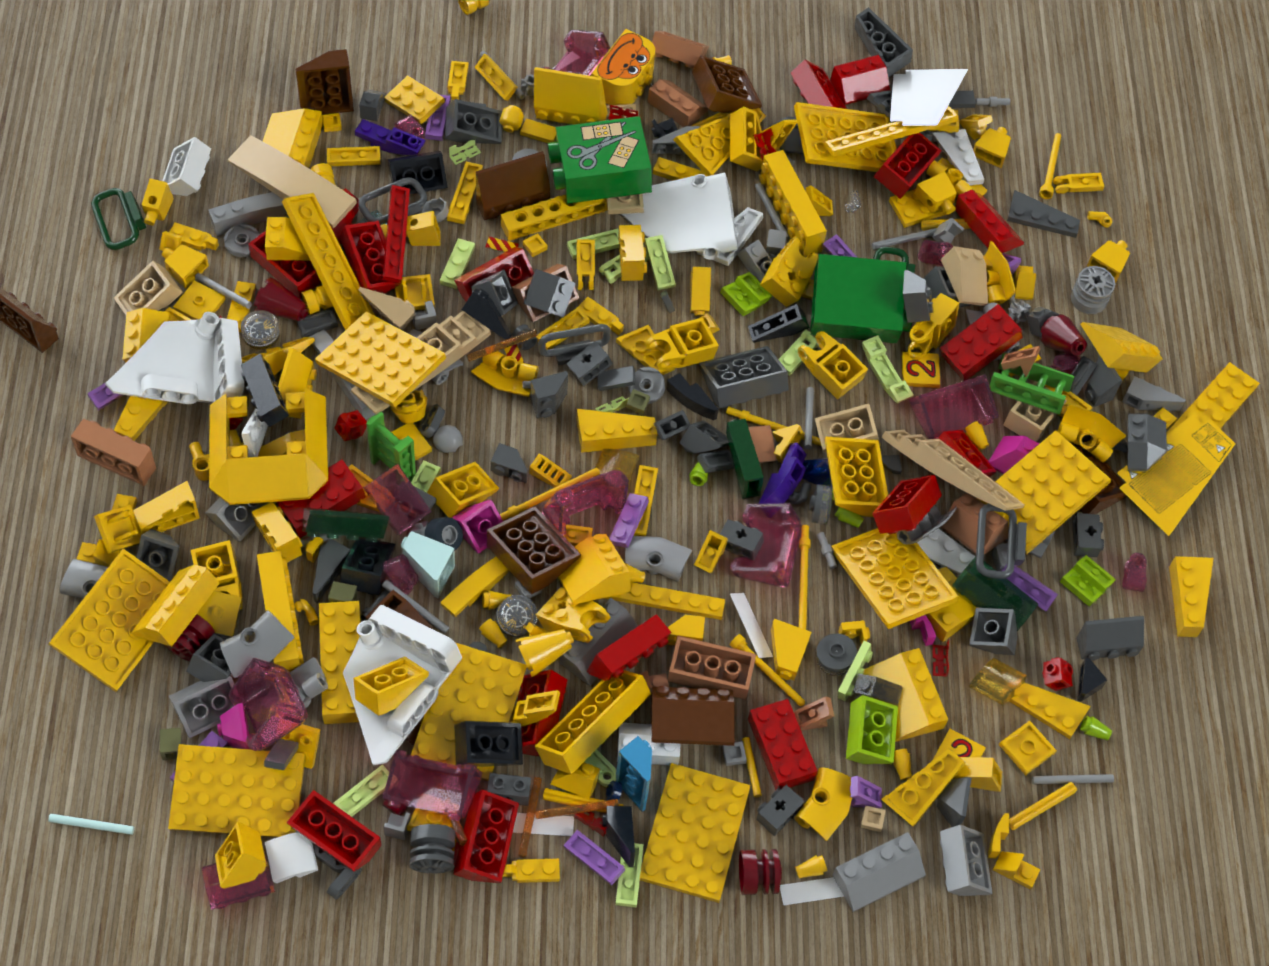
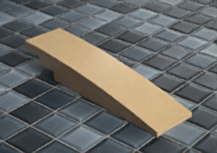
[227,135,357,228]
[351,311,491,414]
[881,430,1025,511]

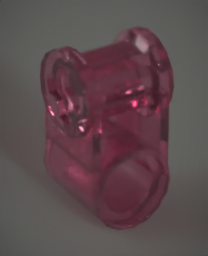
[394,115,424,139]
[917,240,953,266]
[1050,353,1082,375]
[1122,553,1147,592]
[383,554,418,594]

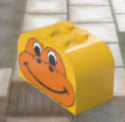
[591,29,655,105]

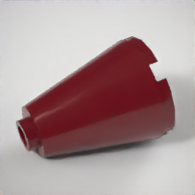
[254,277,309,321]
[1040,314,1087,355]

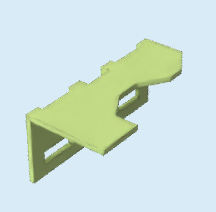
[449,140,481,165]
[595,396,629,413]

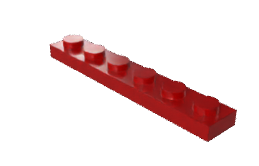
[382,185,410,283]

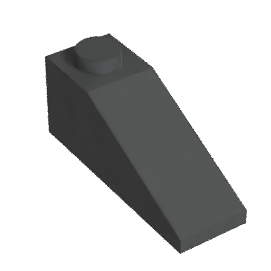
[313,538,350,603]

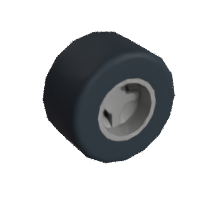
[425,517,463,551]

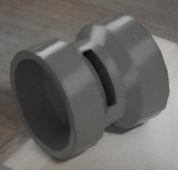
[512,324,537,350]

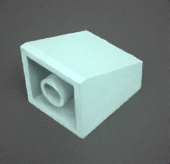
[401,531,455,598]

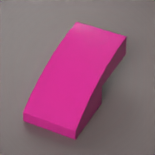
[910,615,936,646]

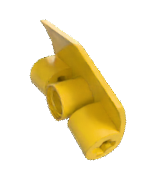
[926,157,987,195]
[983,241,1016,305]
[471,347,539,397]
[1057,404,1126,463]
[794,767,852,841]

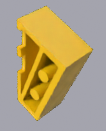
[730,106,766,172]
[618,225,647,281]
[133,481,200,534]
[252,502,303,563]

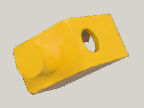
[973,127,1011,168]
[914,172,957,215]
[142,178,174,226]
[406,211,441,246]
[1087,240,1130,283]
[162,245,209,289]

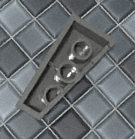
[855,7,913,77]

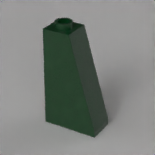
[726,419,764,499]

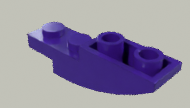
[354,119,425,155]
[759,443,807,515]

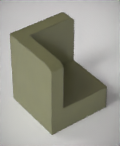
[626,389,650,416]
[328,581,357,603]
[160,728,182,760]

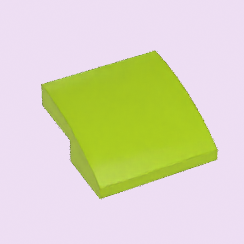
[720,271,773,316]
[1060,555,1116,607]

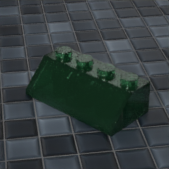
[302,508,389,542]
[952,556,1038,631]

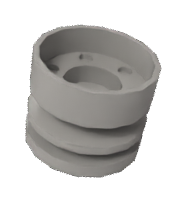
[1071,266,1115,314]

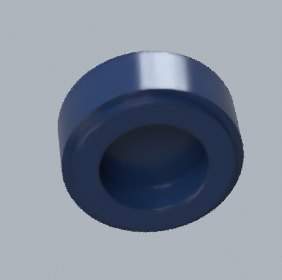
[605,781,622,803]

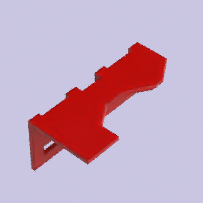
[608,105,638,120]
[753,128,776,161]
[932,639,949,677]
[574,808,606,836]

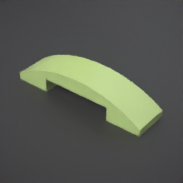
[862,335,914,403]

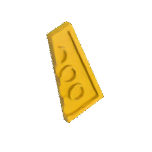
[1000,678,1091,739]
[881,749,966,826]

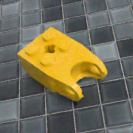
[760,236,818,307]
[907,293,959,360]
[645,318,719,370]
[798,331,868,400]
[191,540,243,610]
[535,587,611,643]

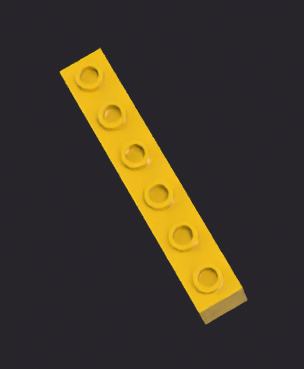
[501,195,608,241]

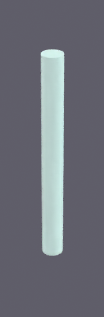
[48,814,134,835]

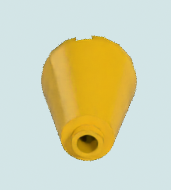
[516,629,574,677]

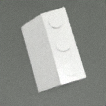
[163,137,211,196]
[617,723,680,766]

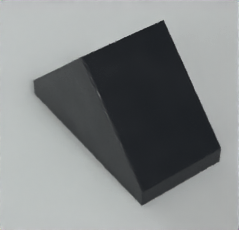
[1077,657,1107,702]

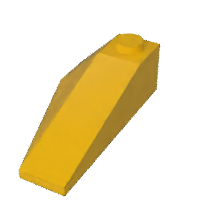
[242,337,315,375]

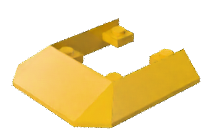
[209,388,328,505]

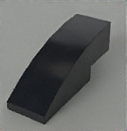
[666,373,719,420]

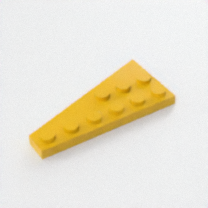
[673,108,766,176]

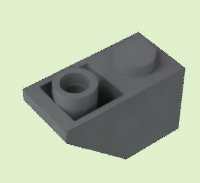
[491,443,528,483]

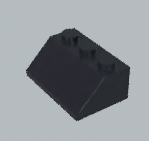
[387,151,448,195]

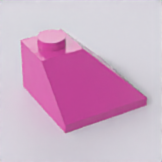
[989,436,1040,474]
[452,500,503,554]
[217,703,251,750]

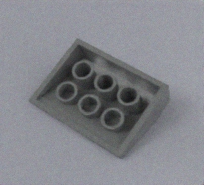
[699,346,789,408]

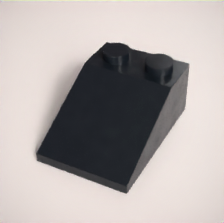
[341,536,396,595]
[454,721,523,767]

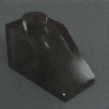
[853,673,903,706]

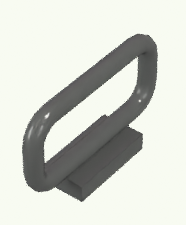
[358,177,427,225]
[538,324,611,365]
[976,503,1027,579]

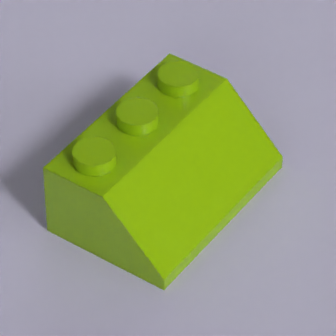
[846,695,898,764]

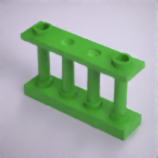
[988,352,1075,415]
[366,412,416,487]

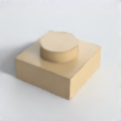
[861,805,886,832]

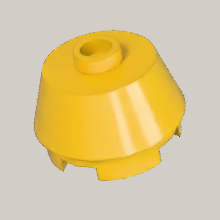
[390,390,427,423]

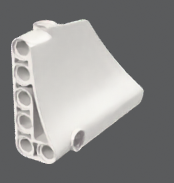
[621,172,738,260]

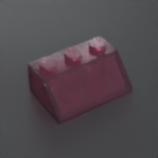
[363,464,432,535]
[202,849,275,910]

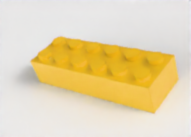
[759,150,827,257]
[257,550,304,679]
[319,601,361,724]
[535,670,651,774]

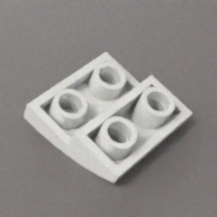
[265,832,318,883]

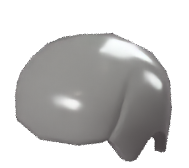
[422,197,449,223]
[433,425,463,453]

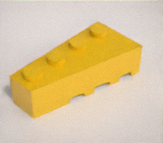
[114,396,169,441]
[576,409,657,453]
[1169,556,1214,637]

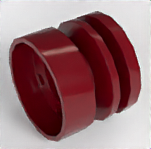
[164,614,216,662]
[739,849,782,895]

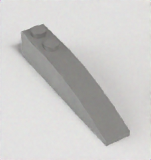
[208,192,287,236]
[309,330,376,420]

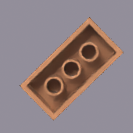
[71,418,156,486]
[668,636,756,700]

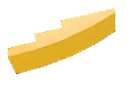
[440,557,509,618]
[509,690,560,727]

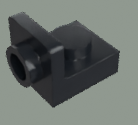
[651,118,678,138]

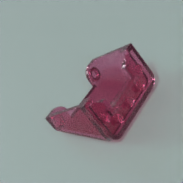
[542,30,611,76]
[908,374,999,440]
[542,470,629,535]
[731,503,801,587]
[228,658,308,751]
[383,750,483,821]

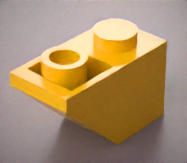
[667,615,705,645]

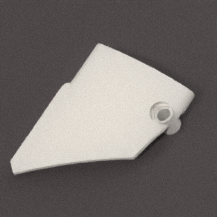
[105,312,244,404]
[343,605,462,766]

